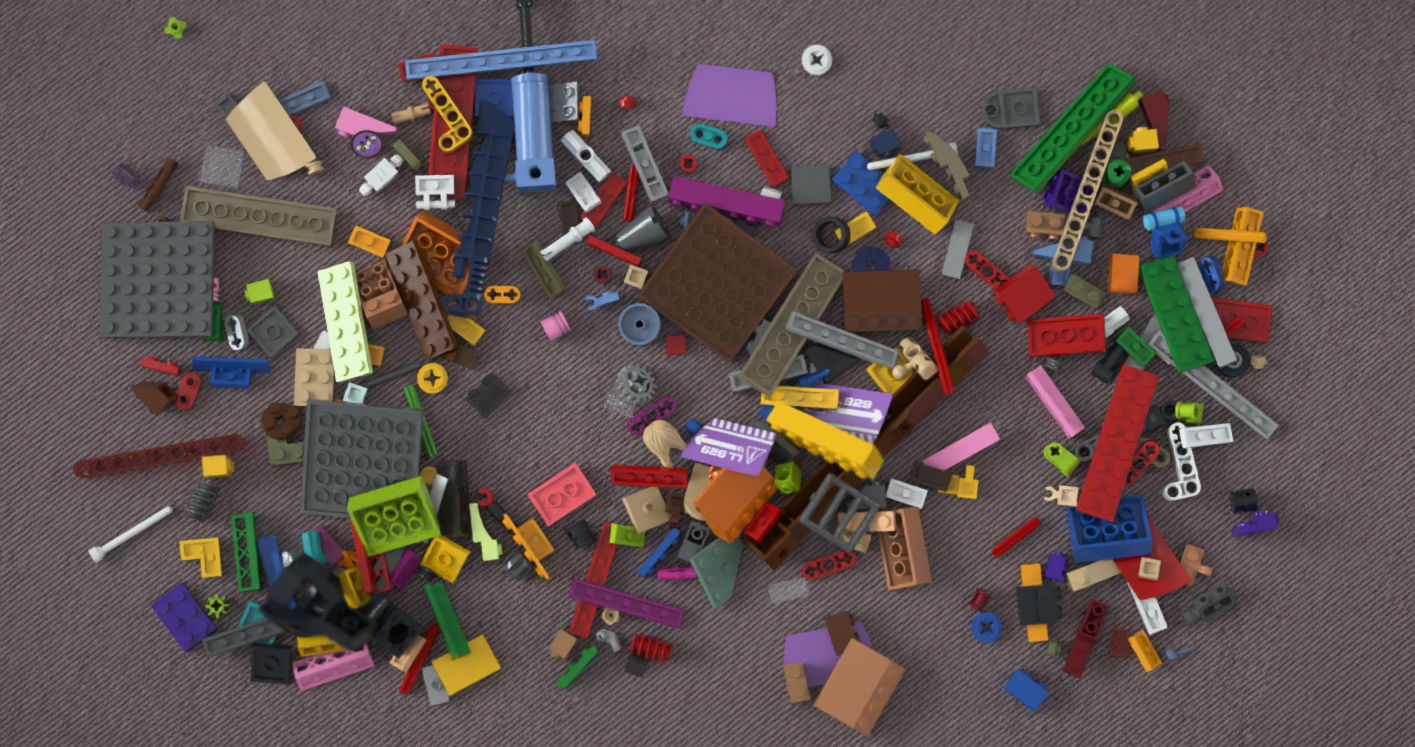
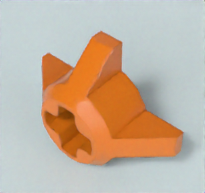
[338,551,360,569]

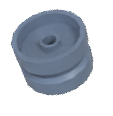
[618,303,662,346]

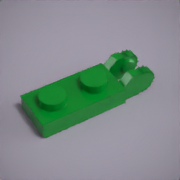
[556,646,599,689]

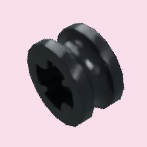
[416,565,436,582]

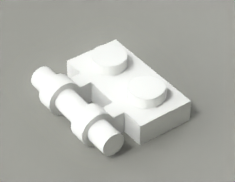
[415,175,455,210]

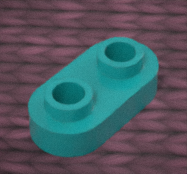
[690,124,727,149]

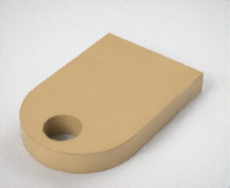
[684,462,714,520]

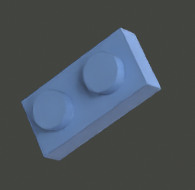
[975,128,997,168]

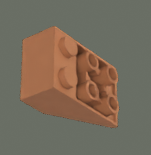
[355,260,408,330]

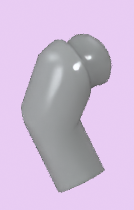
[596,629,623,652]

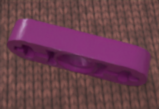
[626,395,677,435]

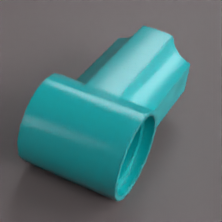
[301,531,327,566]

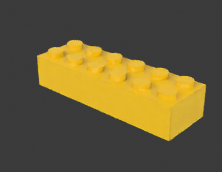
[767,401,884,480]

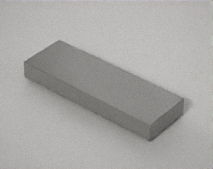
[941,219,974,280]

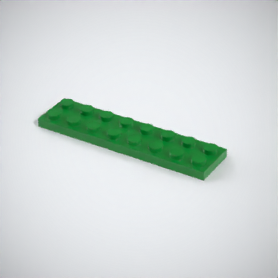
[1009,63,1136,194]

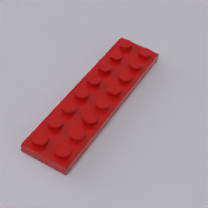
[428,44,479,200]
[1075,364,1159,522]

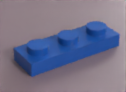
[637,528,681,577]

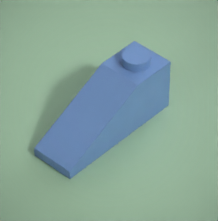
[1031,236,1094,266]

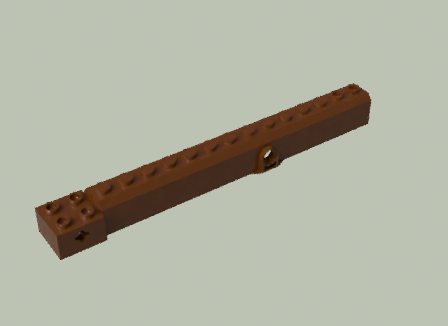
[743,325,989,571]

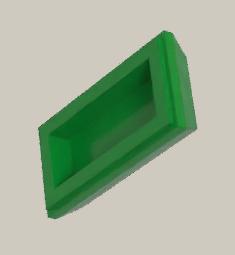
[203,303,223,341]

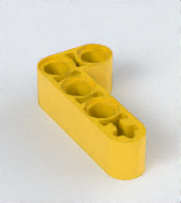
[422,76,473,153]

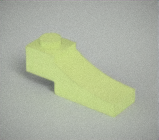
[469,503,503,562]

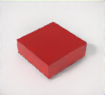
[666,335,686,355]

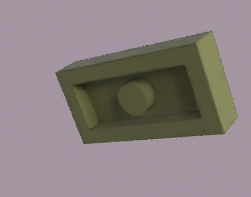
[1062,274,1105,309]

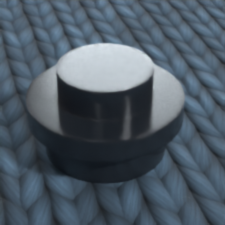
[872,112,889,129]

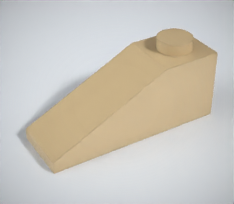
[1064,559,1121,592]

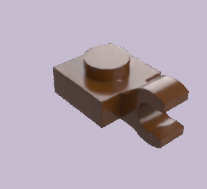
[665,492,685,528]

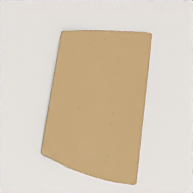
[226,81,316,181]

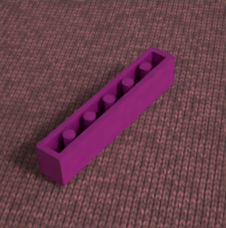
[668,176,786,228]

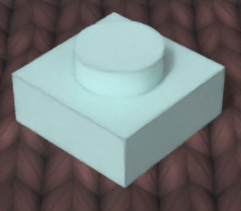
[343,382,368,404]

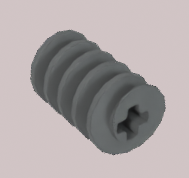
[183,480,220,523]

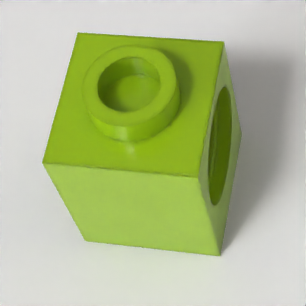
[244,279,275,305]
[774,461,802,494]

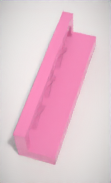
[1150,165,1223,213]
[1025,365,1085,439]
[292,642,375,691]

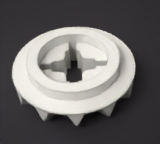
[802,45,832,75]

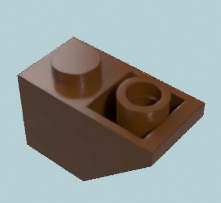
[130,381,178,416]

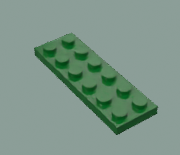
[1139,256,1215,373]

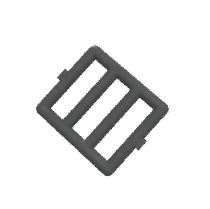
[800,473,880,553]

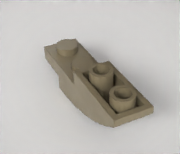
[923,129,970,199]

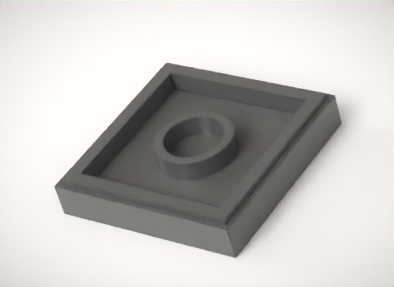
[791,165,831,205]
[246,305,300,359]

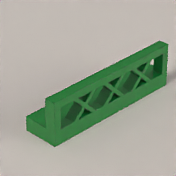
[231,512,262,592]
[424,582,471,660]

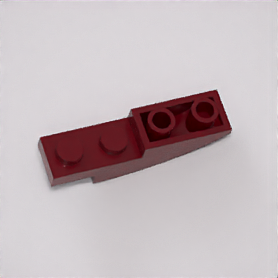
[1062,599,1110,679]

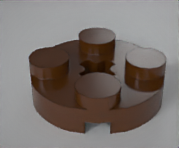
[261,402,300,440]

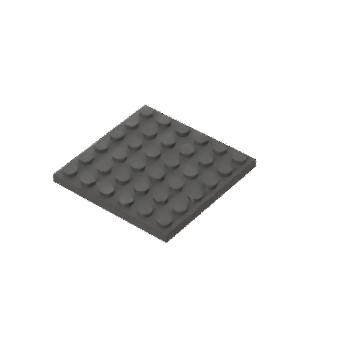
[100,221,215,338]
[300,398,423,518]

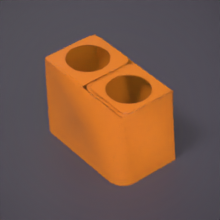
[1108,253,1139,294]

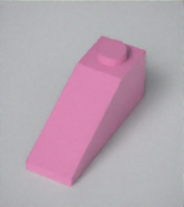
[335,106,398,138]

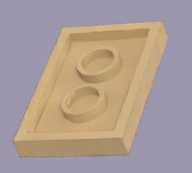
[294,348,335,407]

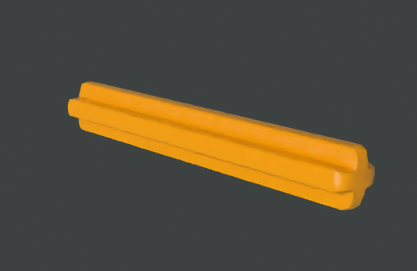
[1194,228,1267,243]

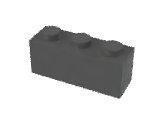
[1134,161,1196,214]

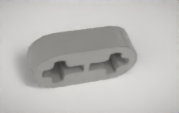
[225,315,249,350]

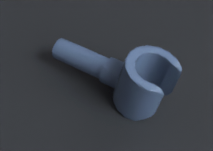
[1164,647,1192,660]

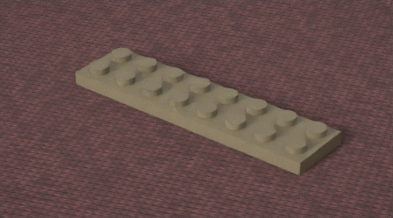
[179,186,337,247]
[738,252,846,398]

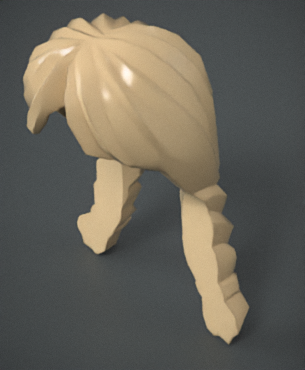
[643,420,687,468]

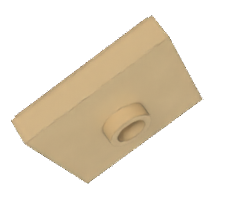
[622,486,670,534]

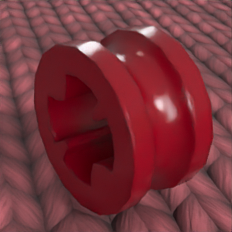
[594,266,611,284]

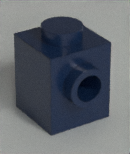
[869,129,900,158]

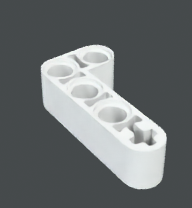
[1162,423,1201,501]

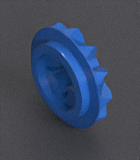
[971,612,1002,643]

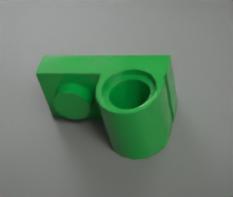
[1113,327,1156,367]

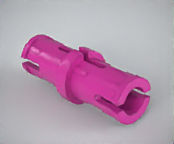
[657,566,697,581]

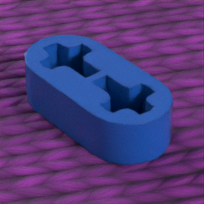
[1200,256,1225,292]

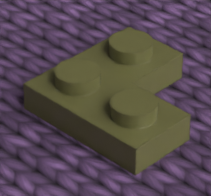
[266,434,305,466]

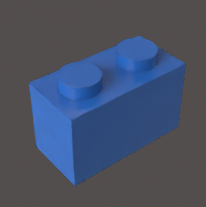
[1002,668,1048,711]

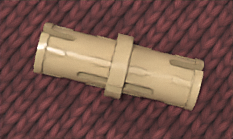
[391,103,431,125]

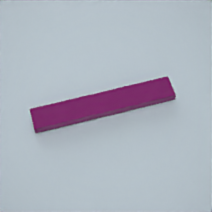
[568,578,685,629]

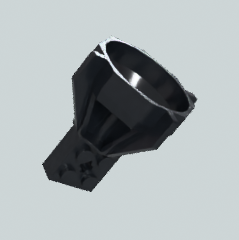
[259,553,378,653]

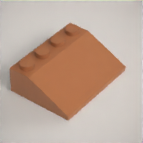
[813,638,906,737]

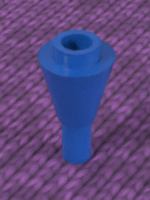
[796,367,831,388]

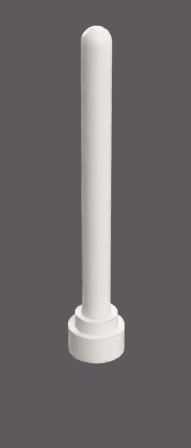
[867,142,958,170]
[88,506,173,563]

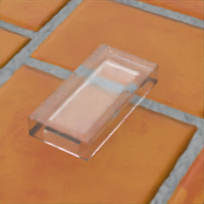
[767,577,809,604]

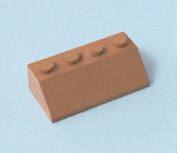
[878,507,932,591]

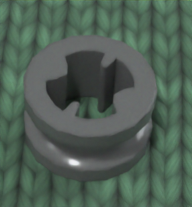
[1044,358,1063,374]

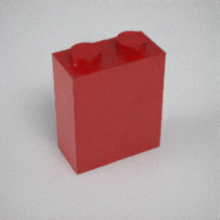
[994,264,1056,324]

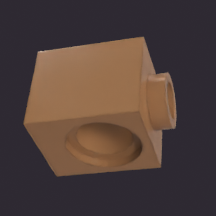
[548,629,577,660]

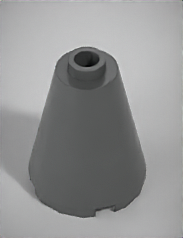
[615,205,670,251]

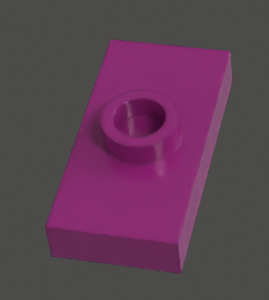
[314,525,344,567]
[390,549,423,591]

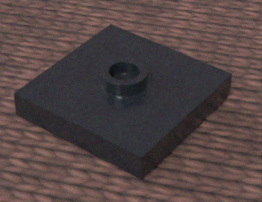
[804,342,858,383]
[250,643,292,684]

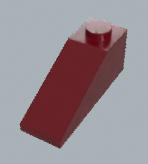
[1138,90,1170,152]

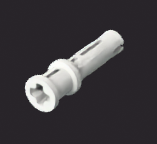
[540,217,595,261]

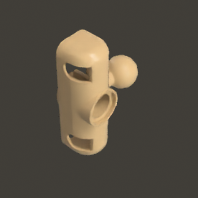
[892,337,938,380]

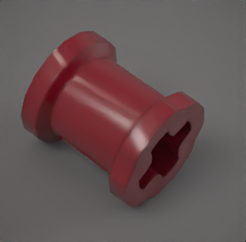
[967,588,992,613]

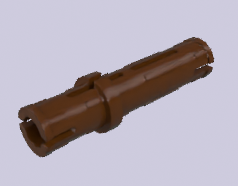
[137,157,178,212]

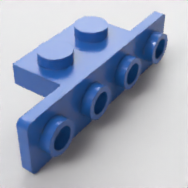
[192,356,271,389]
[256,535,296,609]

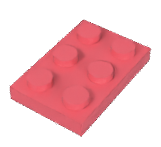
[527,463,596,527]

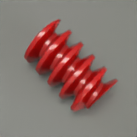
[936,300,980,336]
[631,631,674,664]

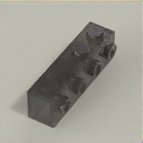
[437,460,472,539]

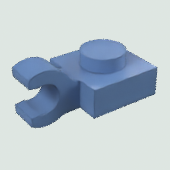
[585,291,620,311]

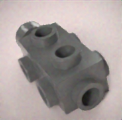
[1181,582,1238,627]

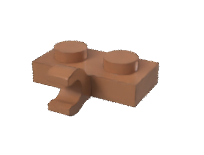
[1179,544,1213,587]

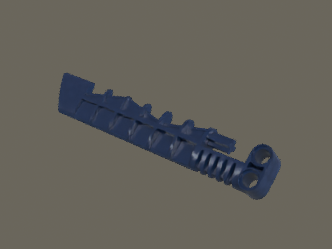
[445,99,514,319]

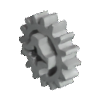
[616,363,657,405]

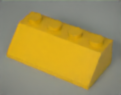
[876,154,959,234]

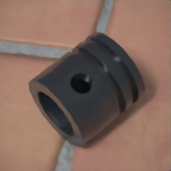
[1230,488,1257,514]
[565,519,596,550]

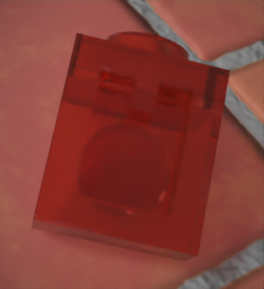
[1109,630,1130,658]

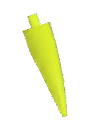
[1080,91,1143,146]

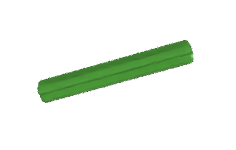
[404,384,438,458]

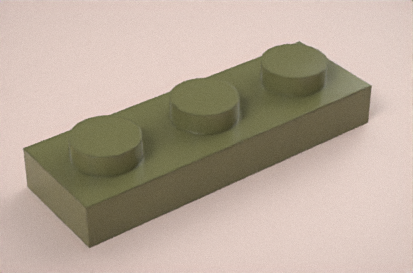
[521,240,566,299]

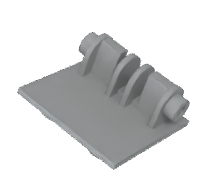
[548,82,579,123]

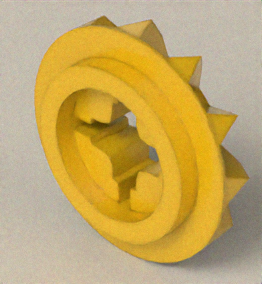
[417,363,448,394]

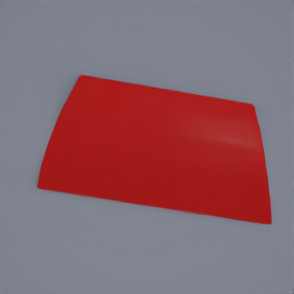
[1113,512,1190,601]

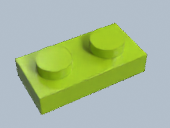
[609,524,646,547]

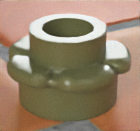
[1048,640,1062,659]

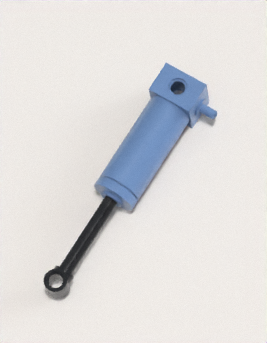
[504,0,557,193]

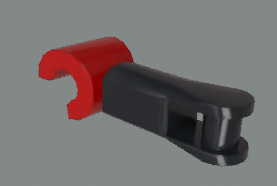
[478,488,518,534]

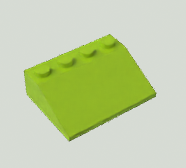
[347,476,441,557]

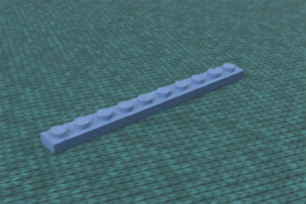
[405,40,597,80]

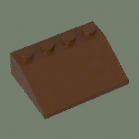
[842,269,922,332]

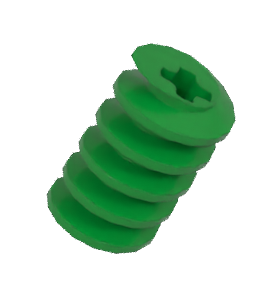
[1104,159,1131,189]

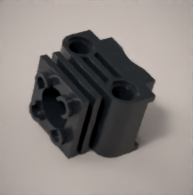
[360,590,423,659]

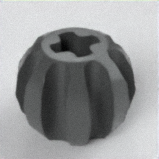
[503,551,532,580]

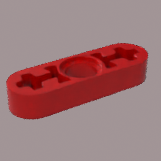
[964,251,1010,290]
[1124,440,1160,487]
[802,550,856,580]

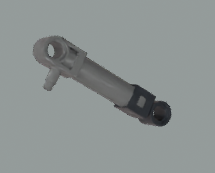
[1073,400,1177,463]

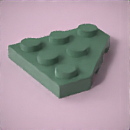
[689,536,743,608]

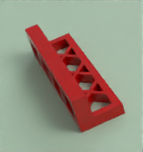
[350,519,393,596]

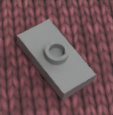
[422,666,450,706]

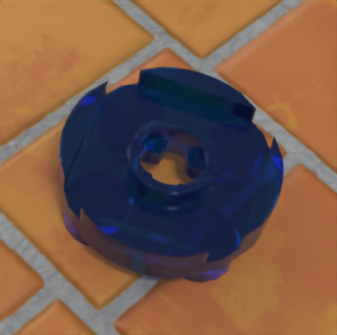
[852,247,890,271]

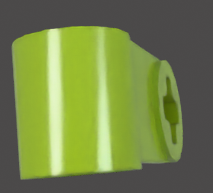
[1175,402,1203,424]
[1044,443,1081,477]

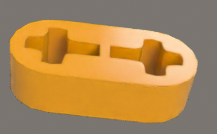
[484,286,521,304]

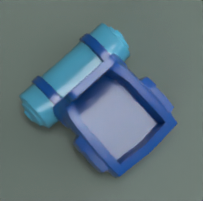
[1143,206,1187,259]

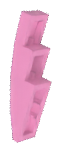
[922,423,1000,471]

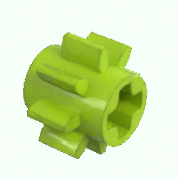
[205,594,230,618]

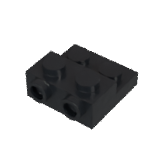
[1016,584,1063,626]

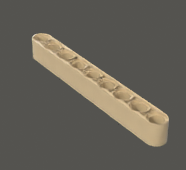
[1052,110,1123,272]

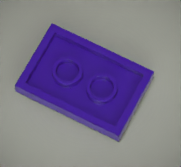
[151,582,217,652]

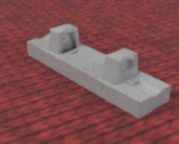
[621,125,669,203]

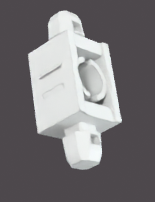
[359,154,403,197]

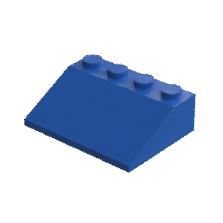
[1066,495,1152,563]

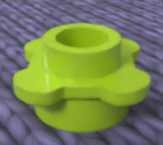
[164,17,187,39]

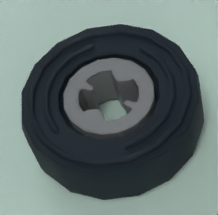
[1216,343,1250,377]

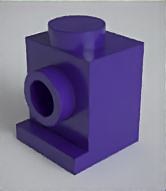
[1043,552,1068,582]

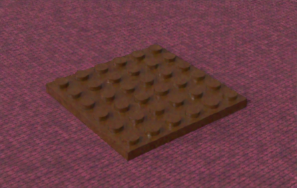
[637,202,798,363]

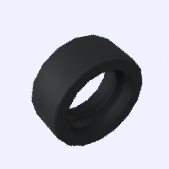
[812,216,851,253]

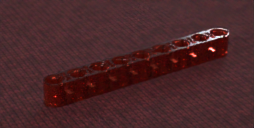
[73,434,246,479]

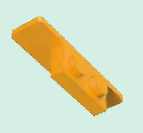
[502,513,554,579]

